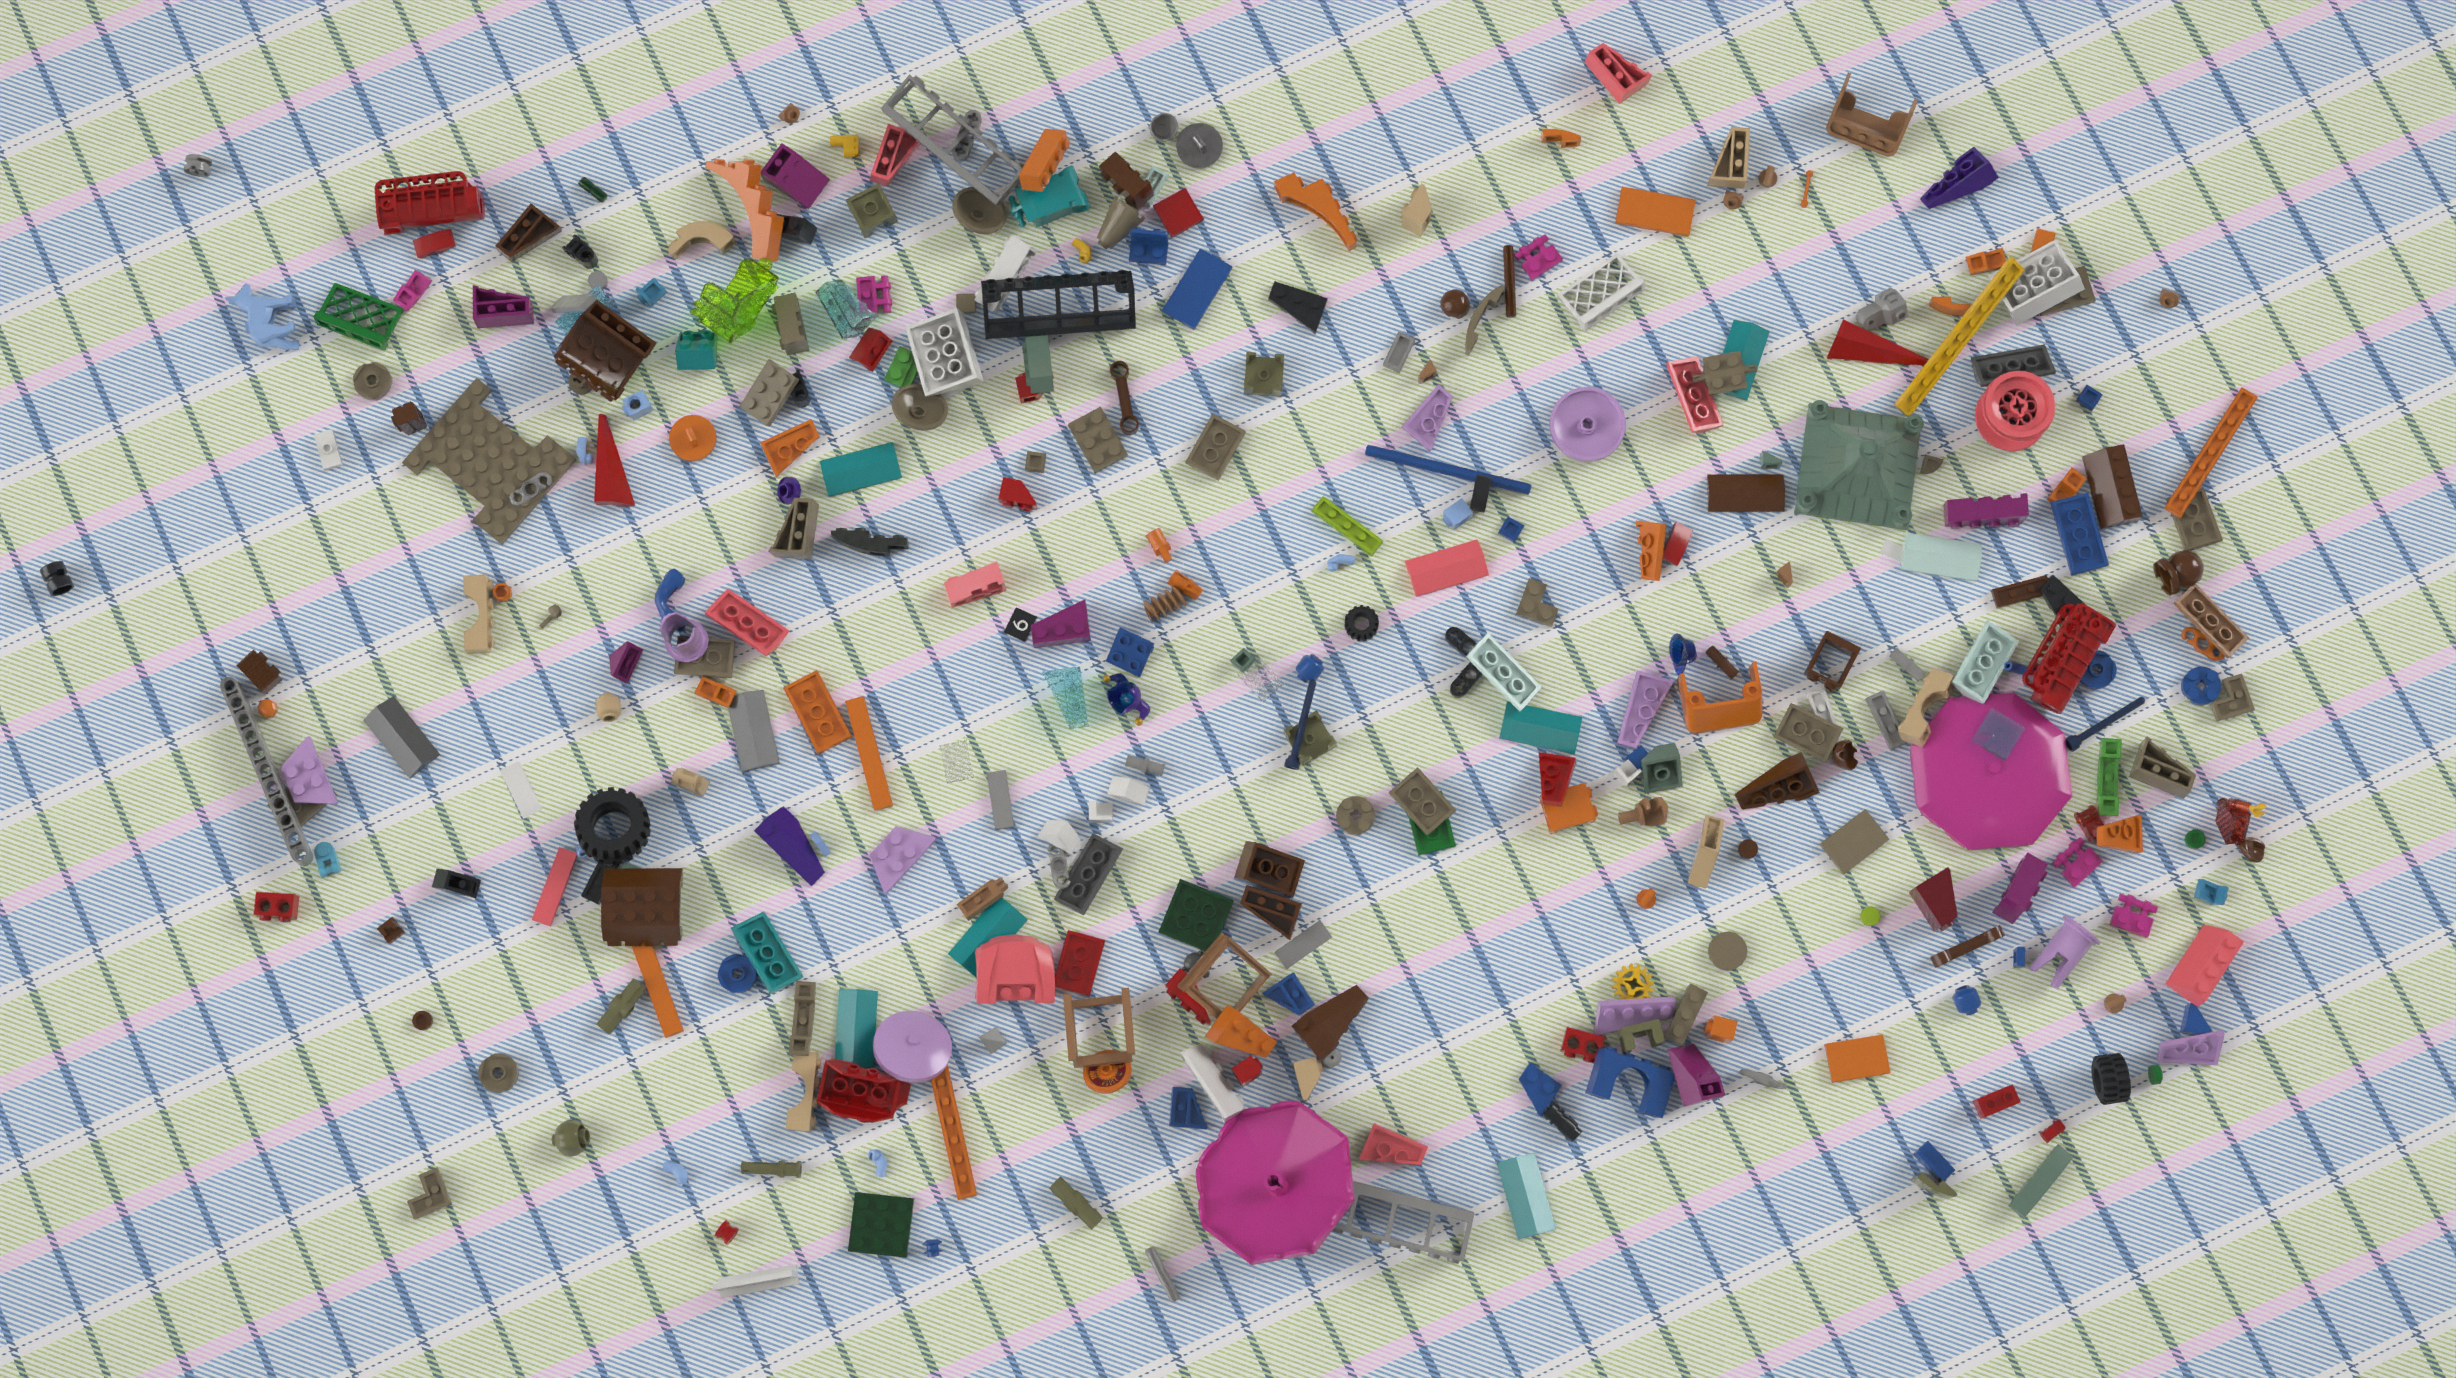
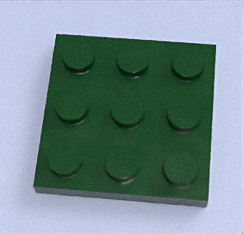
[1158,879,1234,952]
[848,1192,914,1258]

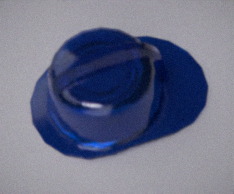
[1669,633,1697,675]

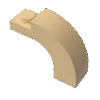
[667,221,736,260]

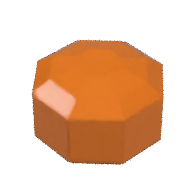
[492,583,512,602]
[257,699,278,719]

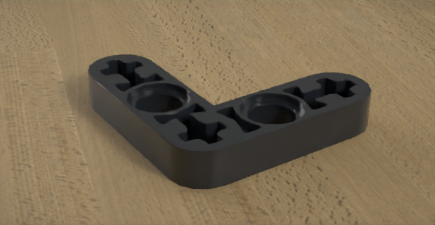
[1445,627,1483,698]

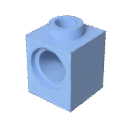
[622,390,654,421]
[1442,498,1473,530]

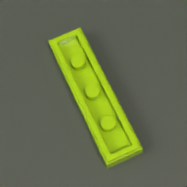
[1311,496,1383,557]

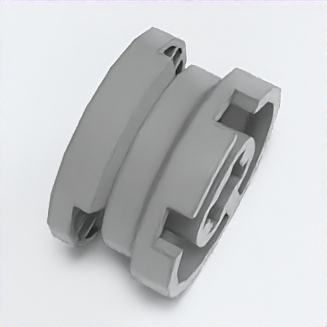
[184,154,212,177]

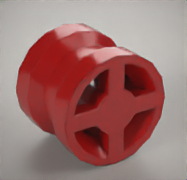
[714,1220,739,1245]

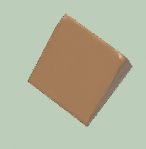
[1418,359,1437,384]
[1776,562,1793,588]

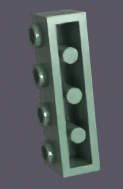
[1022,335,1054,394]

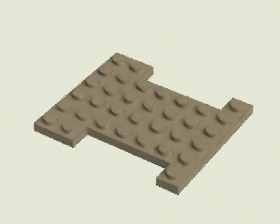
[402,378,577,545]

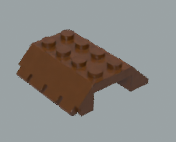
[553,299,657,402]
[601,868,683,946]

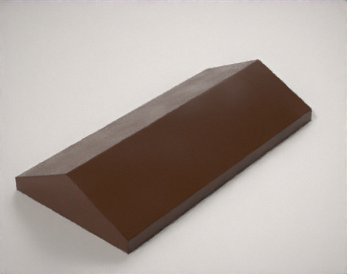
[1707,474,1785,512]

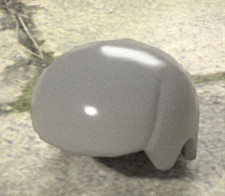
[1149,112,1179,142]

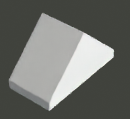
[1107,776,1150,806]
[1038,820,1081,855]

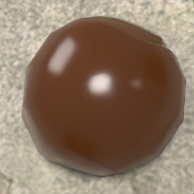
[1440,289,1470,319]
[1832,739,1858,771]

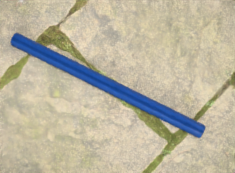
[1365,445,1531,495]

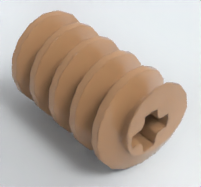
[1144,586,1186,623]

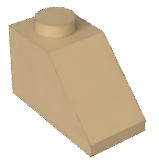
[1293,1056,1323,1102]

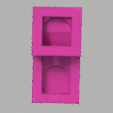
[393,270,433,311]

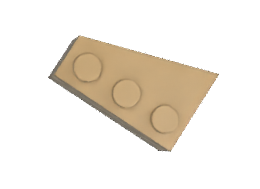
[1707,127,1750,189]

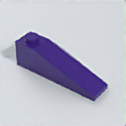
[1920,147,1999,209]
[754,806,825,886]

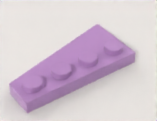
[1617,670,1674,749]
[1594,997,1676,1035]

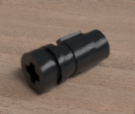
[1542,1102,1582,1142]

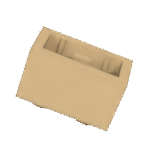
[1400,183,1432,237]

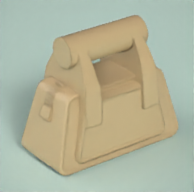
[671,768,710,797]

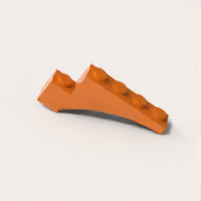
[1274,172,1358,251]

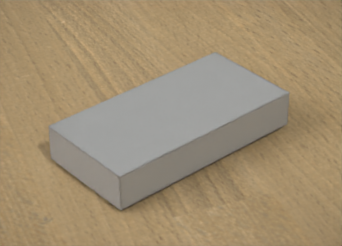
[1383,331,1415,374]

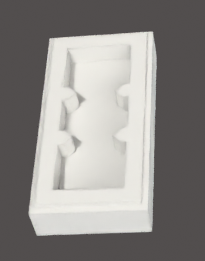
[314,429,343,471]

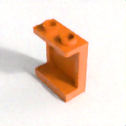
[1539,783,1598,835]

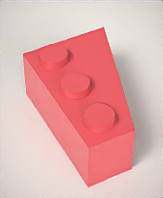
[1584,43,1652,104]
[944,561,1007,608]

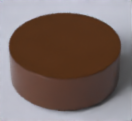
[1738,839,1758,859]
[412,1011,433,1031]

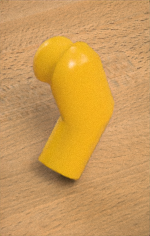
[1071,237,1091,263]

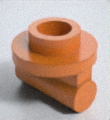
[1636,888,1656,909]

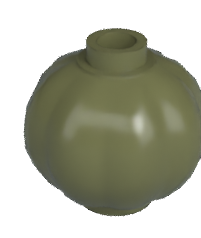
[552,1119,590,1157]

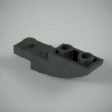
[831,528,909,557]

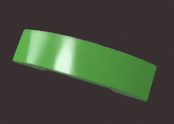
[2097,738,2122,816]

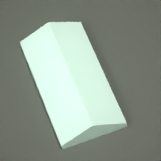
[1901,532,1982,582]
[1951,620,2019,704]
[1466,633,1541,711]

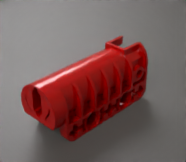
[374,171,485,235]
[2022,604,2116,714]

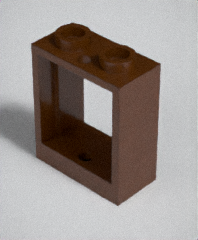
[1804,631,1861,692]

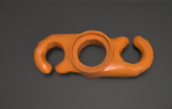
[2181,627,2224,661]

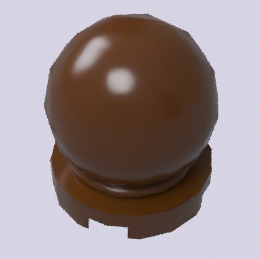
[2153,550,2204,596]

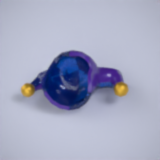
[1103,673,1151,726]

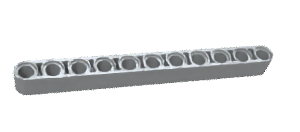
[220,677,313,866]

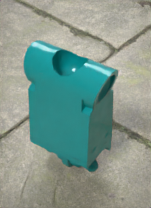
[1008,165,1091,228]

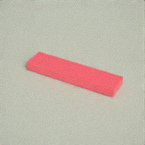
[532,847,578,927]

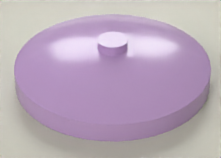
[1549,387,1626,462]
[873,1011,952,1083]

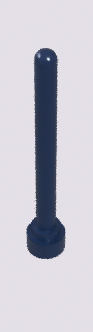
[1284,679,1316,770]
[2065,697,2145,752]

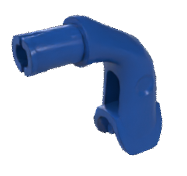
[655,568,686,633]

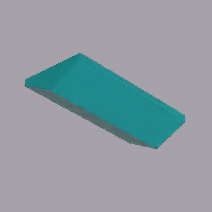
[1723,320,1770,401]
[820,442,902,497]
[1499,701,1582,755]
[948,898,1028,978]
[731,911,803,994]
[835,989,878,1069]
[1497,1153,1556,1240]

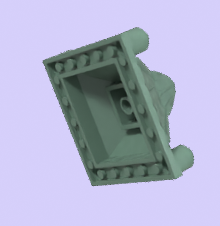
[1794,400,1924,530]

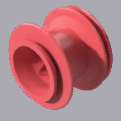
[1975,371,2055,451]

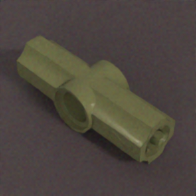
[596,978,647,1035]
[1049,1176,1103,1230]

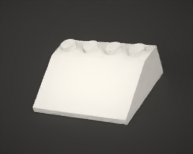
[1988,239,2085,326]
[905,308,984,397]
[1181,1043,1246,1123]

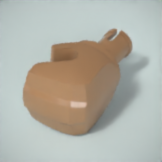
[1618,797,1668,826]

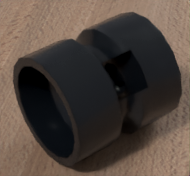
[40,561,74,596]

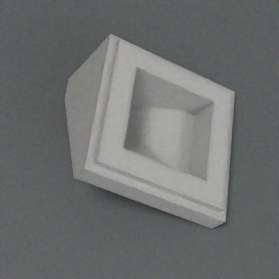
[979,1027,1007,1054]

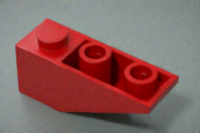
[1165,968,1211,1026]

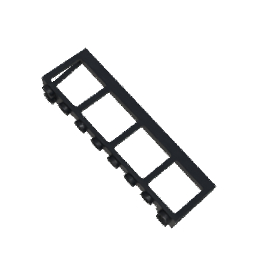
[981,270,1136,339]

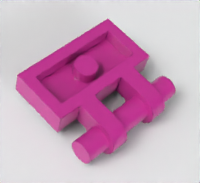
[1514,234,1563,281]
[856,275,892,316]
[2052,837,2103,888]
[2109,893,2158,938]

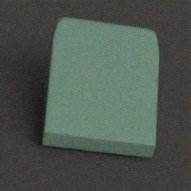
[1760,451,1782,469]
[1230,648,1257,673]

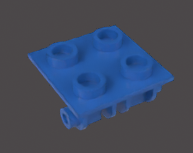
[1106,627,1154,677]

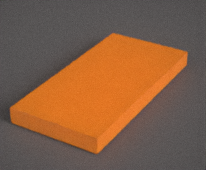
[1615,186,1696,237]
[783,670,852,755]

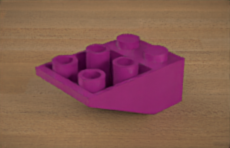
[761,143,830,209]
[1667,1044,1726,1107]

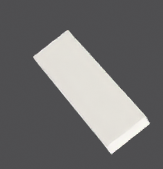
[1806,688,1842,744]

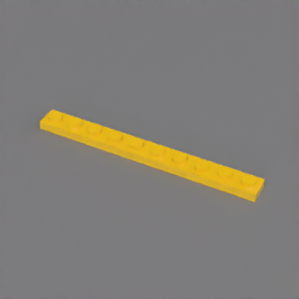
[1894,257,2025,417]

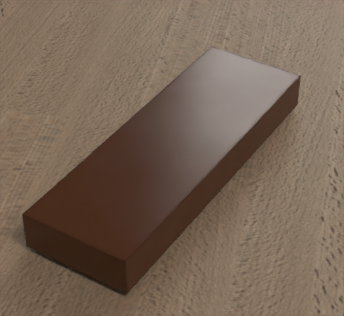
[1991,575,2048,609]

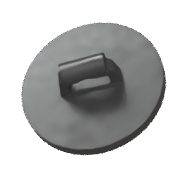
[1176,123,1223,168]

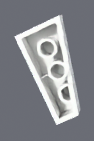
[975,235,1038,313]

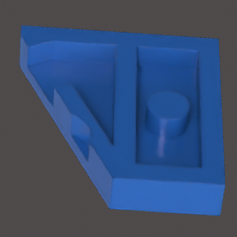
[1262,972,1316,1016]
[1518,1063,1562,1117]
[1169,1087,1208,1130]

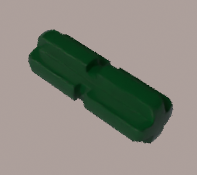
[578,177,608,203]

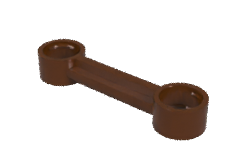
[1110,361,1139,436]
[1930,925,2005,968]

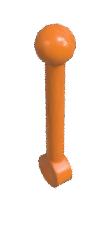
[1800,170,1813,208]

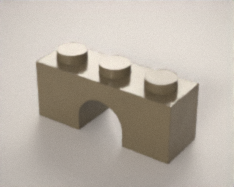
[1664,983,1708,1046]

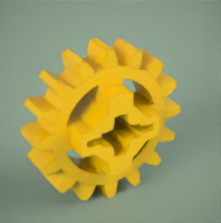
[1611,963,1655,1000]

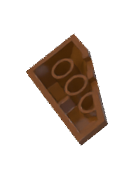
[1735,752,1820,810]
[1292,985,1369,1061]

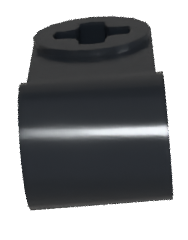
[562,234,598,269]
[791,369,811,408]

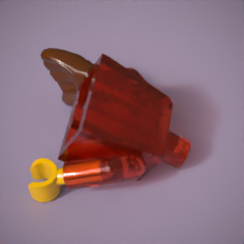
[2215,798,2266,863]

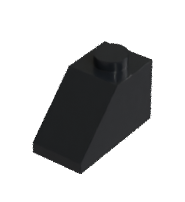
[432,869,481,898]

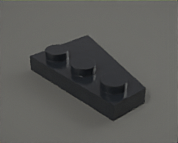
[1268,281,1328,335]
[2039,575,2085,627]

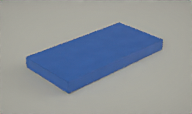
[1162,248,1232,330]
[2050,492,2109,576]

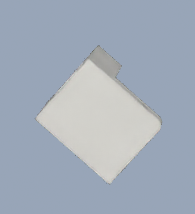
[1613,759,1642,787]
[1089,801,1113,823]

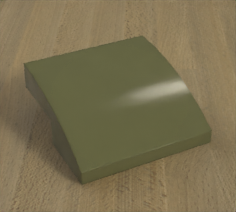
[1911,1172,1957,1199]

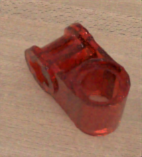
[2074,805,2104,844]

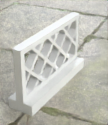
[1557,252,1645,332]
[713,1264,800,1298]

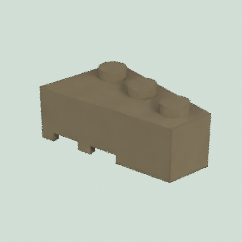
[772,292,809,355]
[768,498,819,560]
[2129,736,2196,799]

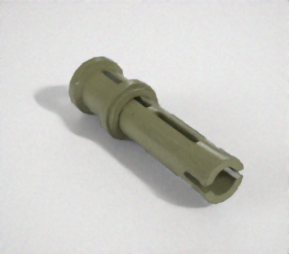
[741,1160,802,1178]

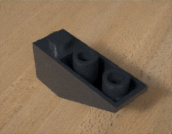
[777,214,817,245]

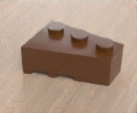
[1099,151,1154,210]
[495,204,562,262]
[1240,885,1303,940]

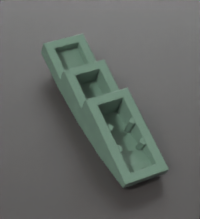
[2008,1144,2073,1219]

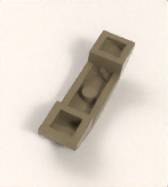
[1465,285,1505,356]
[789,981,816,1056]

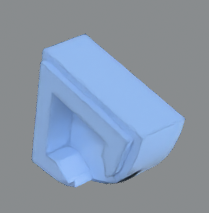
[810,831,830,857]

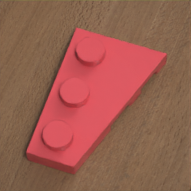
[1358,1123,1428,1165]

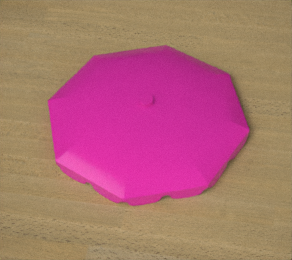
[1910,692,2072,850]
[1196,1101,1355,1265]

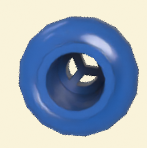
[1296,653,1324,683]
[1952,985,1981,1016]

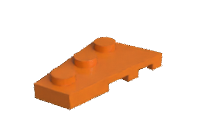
[760,419,820,477]
[1636,521,1666,581]
[2097,814,2143,853]

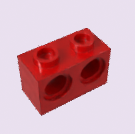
[253,892,300,922]
[1560,1027,1605,1064]
[1231,1055,1263,1088]
[1972,1084,2021,1119]

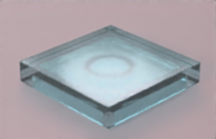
[1971,708,2025,761]

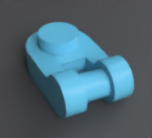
[314,842,341,878]

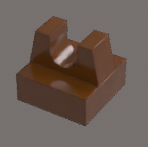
[377,917,405,944]

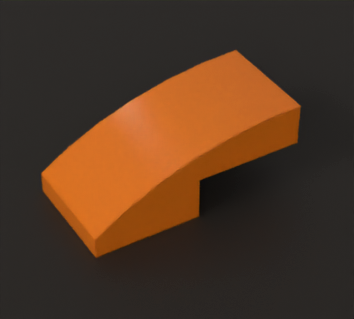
[1541,129,1581,148]
[1965,247,2006,275]
[1929,297,1970,317]
[2047,467,2087,503]
[694,676,737,708]

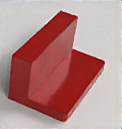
[849,327,893,372]

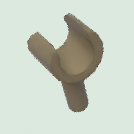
[539,604,562,629]

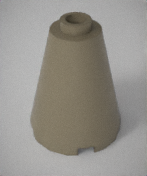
[1097,196,1146,250]

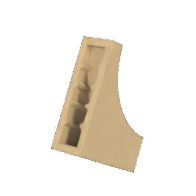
[1687,814,1725,889]

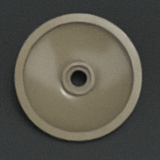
[952,187,1007,234]
[891,384,948,431]

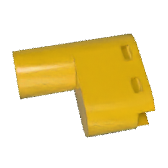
[830,134,860,158]

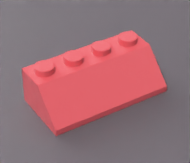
[2165,924,2244,1007]

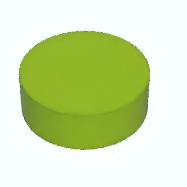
[1860,906,1880,926]

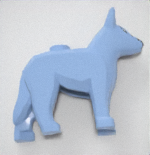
[225,284,299,350]

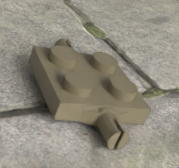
[1692,351,1757,396]

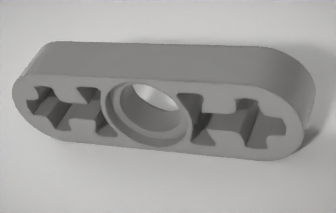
[952,110,982,162]

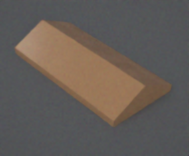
[2173,584,2249,659]

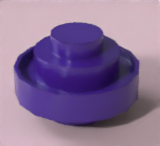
[777,477,801,505]

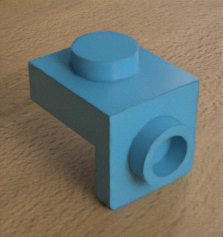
[635,278,668,307]
[2194,879,2229,905]

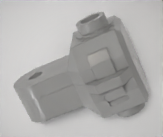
[1856,288,1908,331]

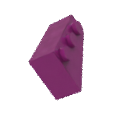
[473,285,534,329]
[1031,599,1091,648]
[1992,852,2048,924]

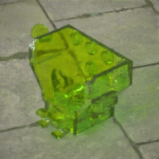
[690,257,780,343]

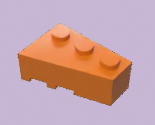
[1204,1005,1277,1058]

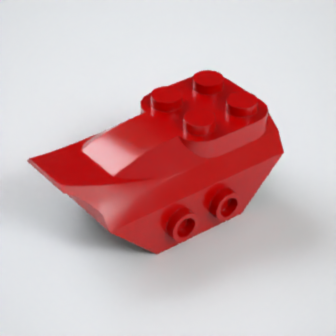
[816,1059,911,1123]

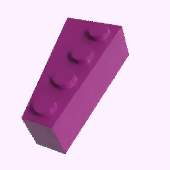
[1943,493,2029,529]

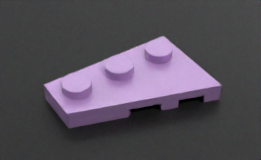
[1402,384,1453,452]
[2157,1030,2225,1065]

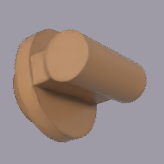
[778,103,800,124]
[1758,166,1777,188]
[1723,190,1744,209]
[2159,288,2181,308]
[2104,994,2127,1013]

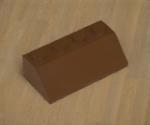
[2082,444,2143,529]

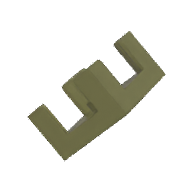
[846,183,898,238]
[1244,352,1284,397]
[1284,710,1337,766]
[1617,1019,1665,1054]

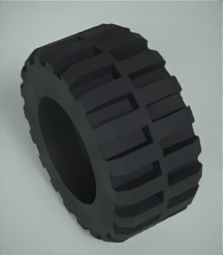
[574,787,651,865]

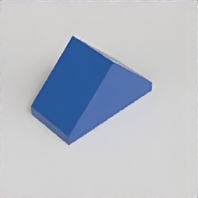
[2180,1003,2213,1036]

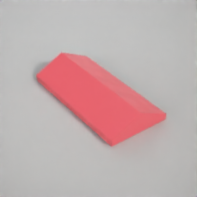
[1666,356,1723,433]
[1405,539,1489,597]
[705,589,789,656]

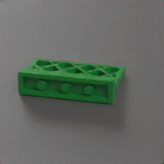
[313,283,404,351]

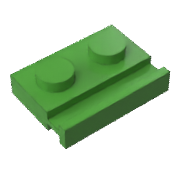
[884,346,918,388]

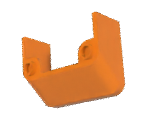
[1677,661,1762,734]

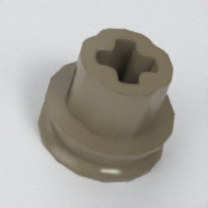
[568,374,592,395]

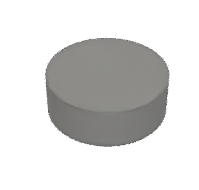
[588,271,608,291]

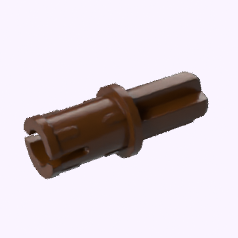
[1705,646,1740,679]

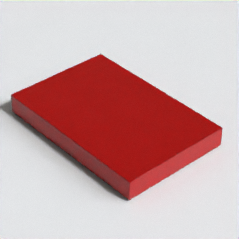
[1055,930,1105,997]

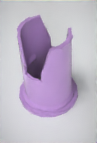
[660,612,709,663]
[2028,915,2101,990]

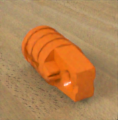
[1145,528,1172,563]
[1167,570,1203,600]

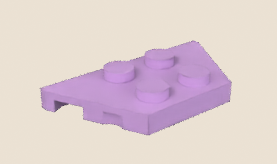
[280,736,339,805]
[870,826,937,894]

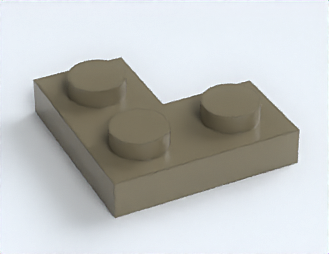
[1516,578,1559,628]
[2210,674,2255,722]
[407,1167,452,1220]

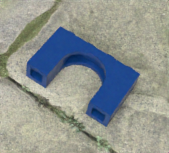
[1585,1046,1675,1118]

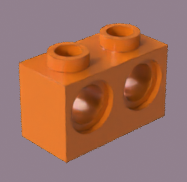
[1703,1015,1738,1044]

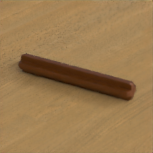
[1503,245,1516,318]

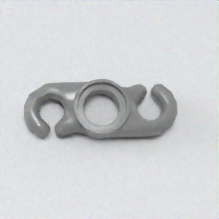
[509,472,552,506]
[1047,844,1071,889]
[1739,1069,1787,1089]

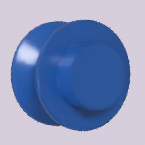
[922,1239,943,1257]

